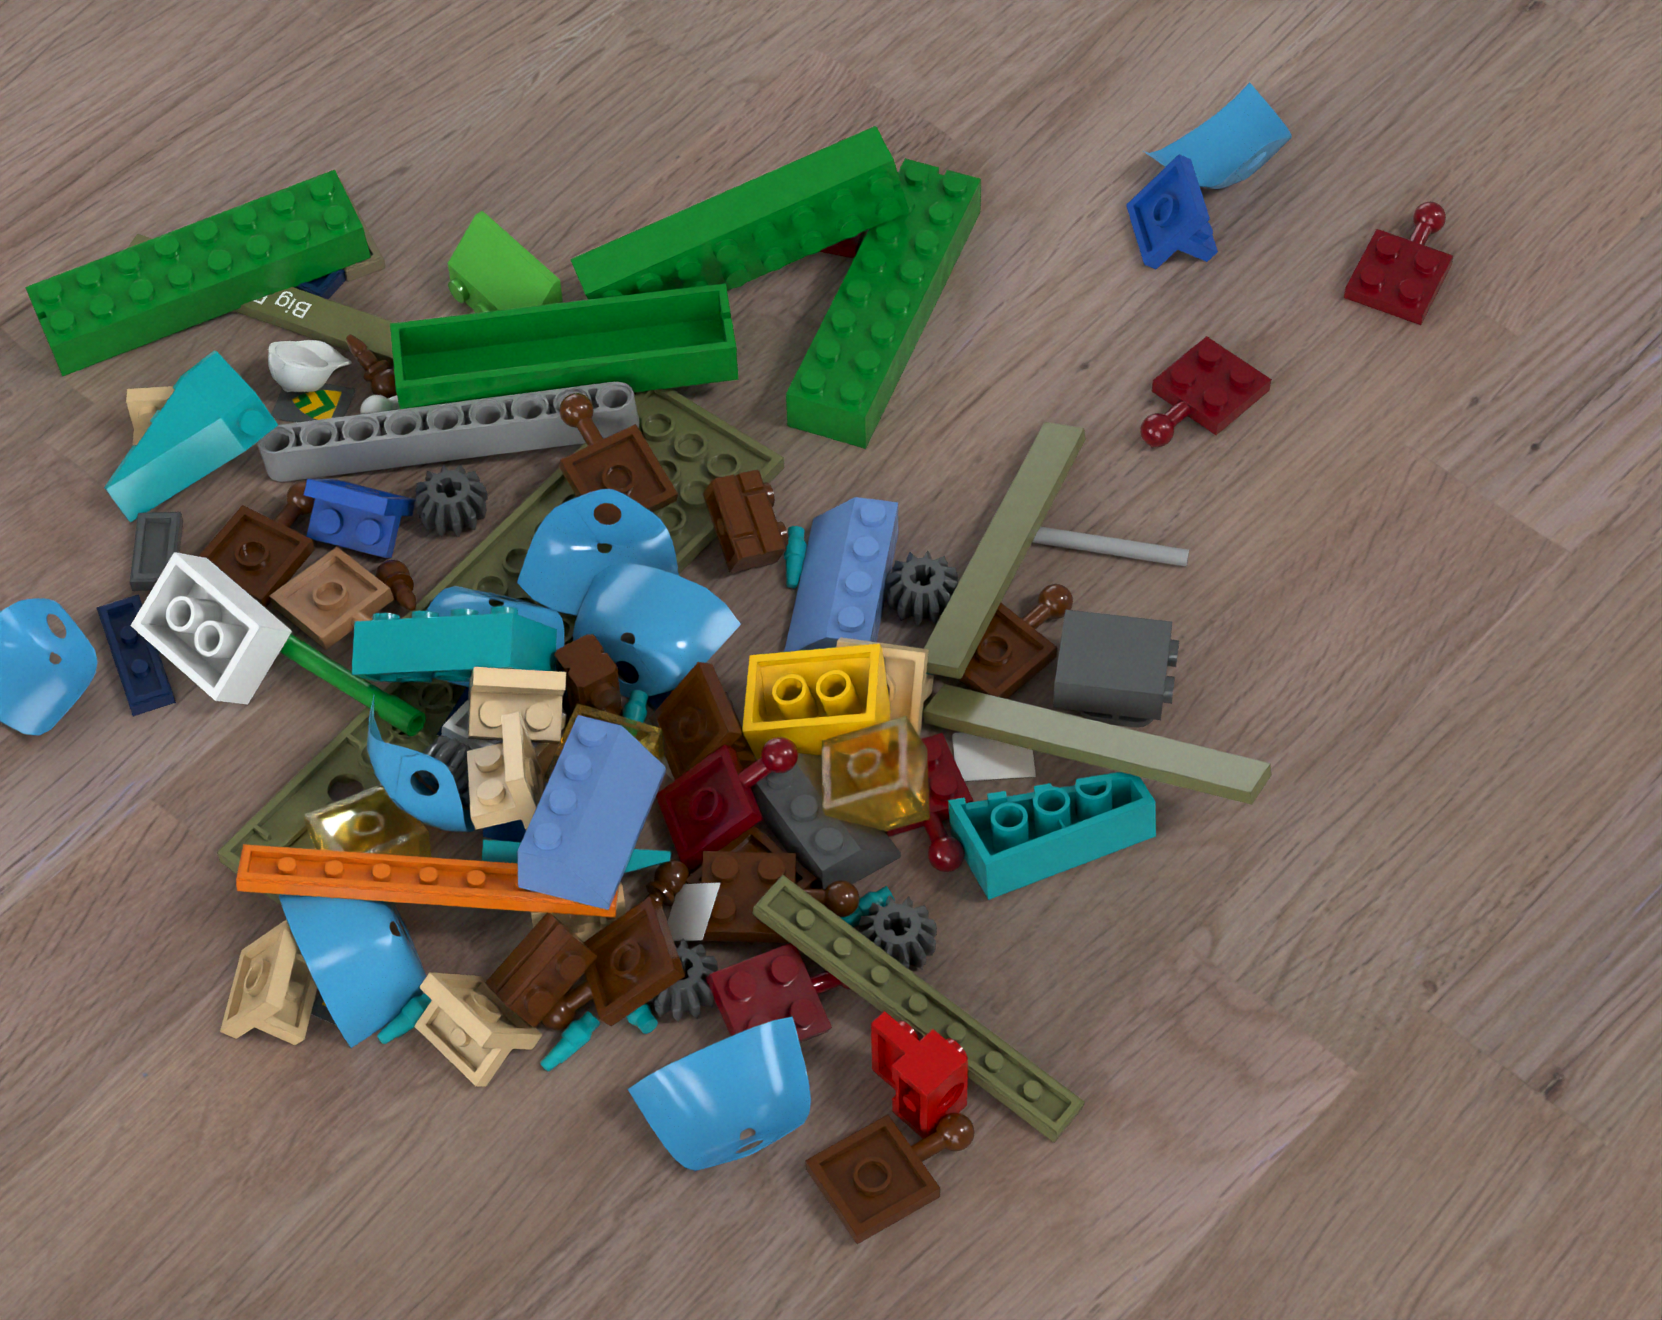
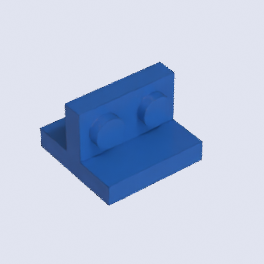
[1126,154,1218,269]
[304,478,416,558]

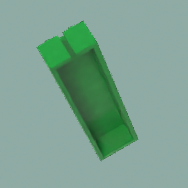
[570,126,909,300]
[786,158,981,449]
[25,169,371,377]
[390,283,739,409]

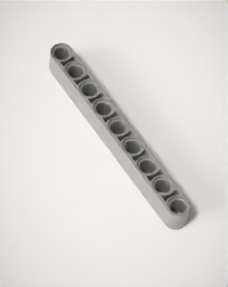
[257,382,640,482]

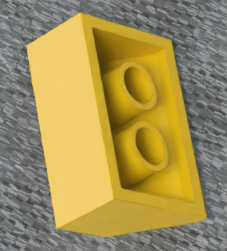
[742,644,891,760]

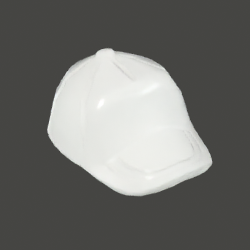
[268,340,352,392]

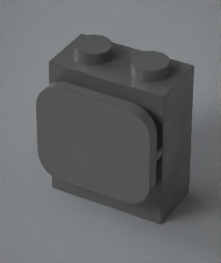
[1053,609,1179,727]

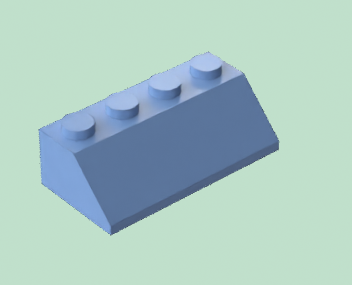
[784,497,899,652]
[517,715,666,910]

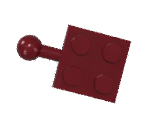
[1344,201,1453,325]
[1140,336,1272,447]
[857,733,973,872]
[656,737,798,870]
[706,943,852,1043]

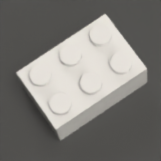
[131,552,292,705]

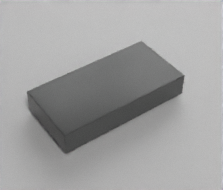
[130,512,183,591]

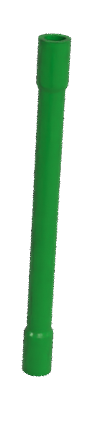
[279,634,426,736]

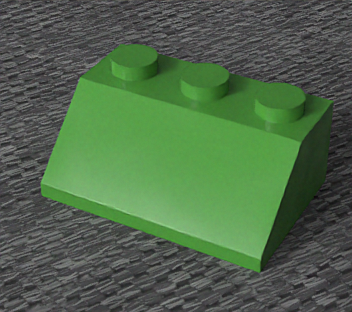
[447,211,563,313]

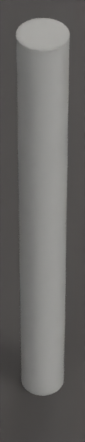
[1032,527,1189,567]

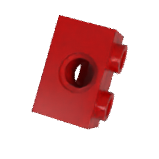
[871,1011,968,1139]

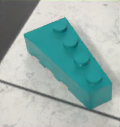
[352,606,557,682]
[948,772,1156,900]

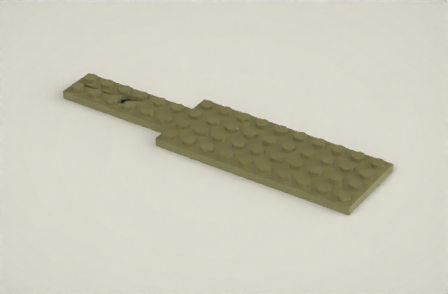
[217,388,785,906]

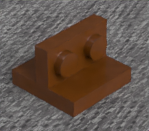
[649,662,756,780]

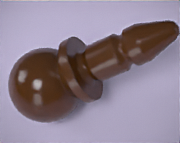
[346,334,397,398]
[375,560,416,611]
[643,860,691,906]

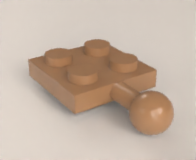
[269,547,394,650]

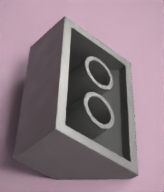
[751,753,901,889]

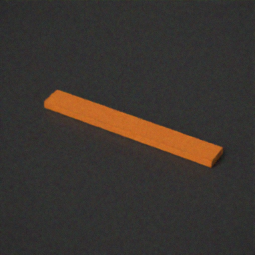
[236,844,619,917]

